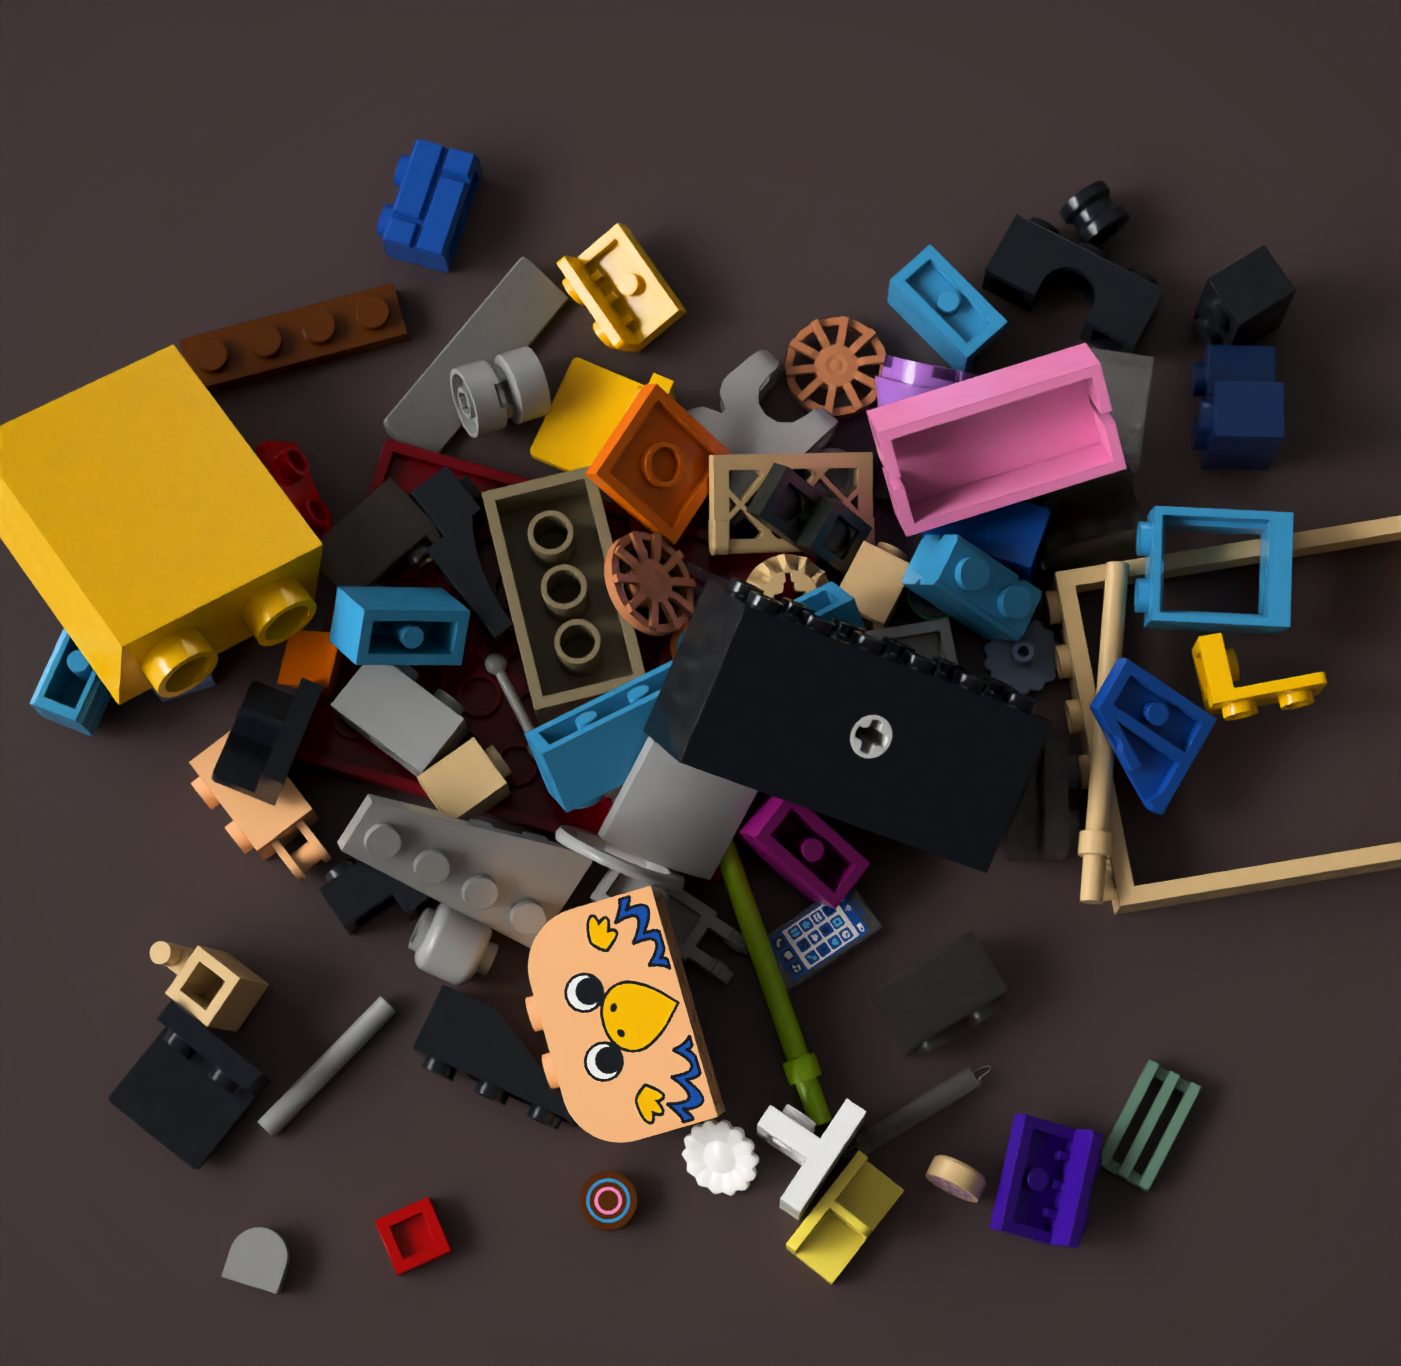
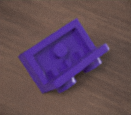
[989,1114,1103,1249]

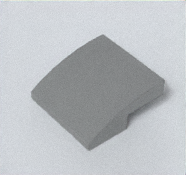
[598,736,758,880]

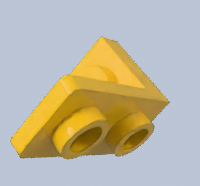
[1192,633,1327,721]

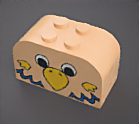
[525,886,726,1143]

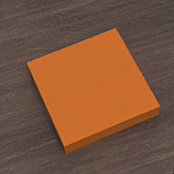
[584,383,732,545]

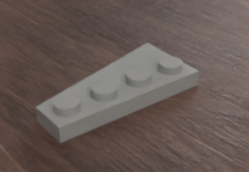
[337,794,593,949]

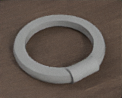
[555,825,685,893]

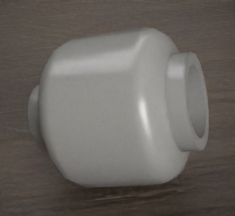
[408,903,499,986]

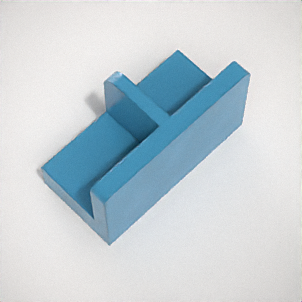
[887,244,1008,373]

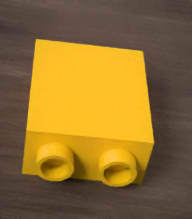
[0,344,323,705]

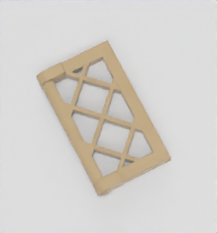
[708,452,875,555]

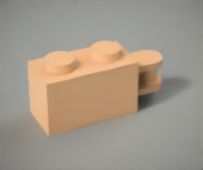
[189,730,332,883]

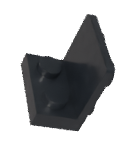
[109,1000,271,1170]

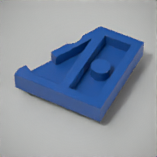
[1089,658,1217,815]

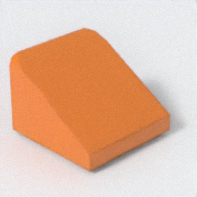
[277,630,344,697]

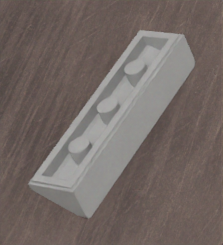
[383,256,569,454]

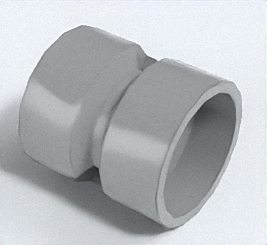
[450,346,551,438]

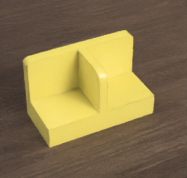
[786,1150,904,1285]

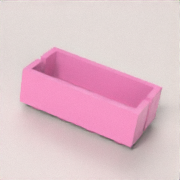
[866,343,1127,537]

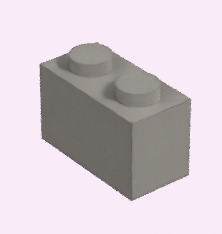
[331,665,469,777]

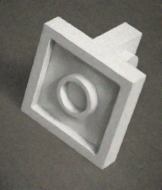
[757,1099,867,1220]

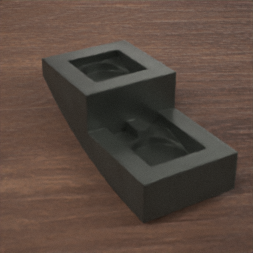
[746,463,872,576]

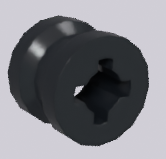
[1059,180,1130,247]

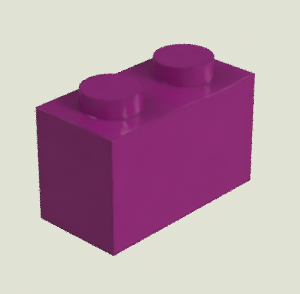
[735,791,871,909]

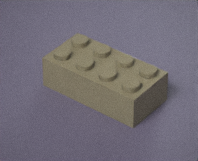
[481,466,645,725]

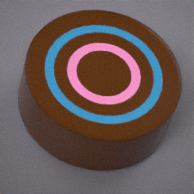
[579,1171,638,1232]

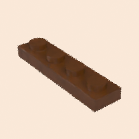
[179,283,409,393]

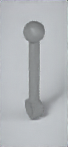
[485,653,535,760]

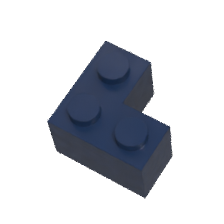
[1191,345,1285,470]

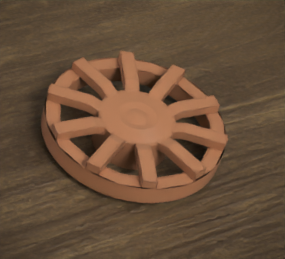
[784,316,887,419]
[604,530,696,637]

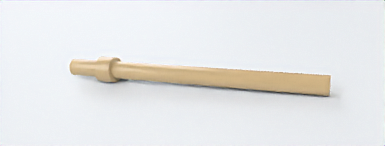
[1077,561,1129,904]

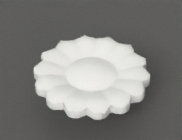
[682,1118,759,1196]

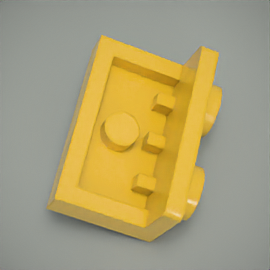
[557,223,687,353]

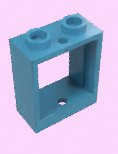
[1134,506,1294,635]

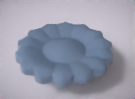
[984,620,1060,695]

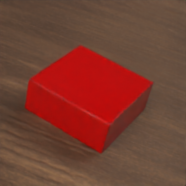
[374,1197,453,1276]

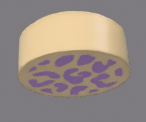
[925,1155,987,1203]

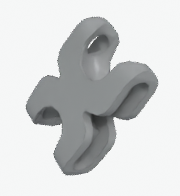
[687,349,839,531]

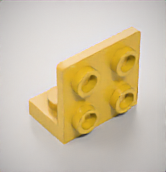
[530,357,676,472]

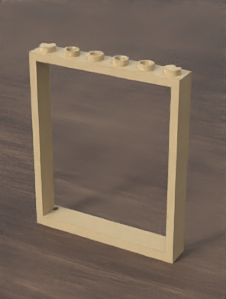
[1044,515,1401,915]

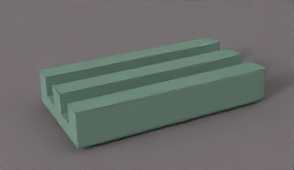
[1101,1059,1201,1192]

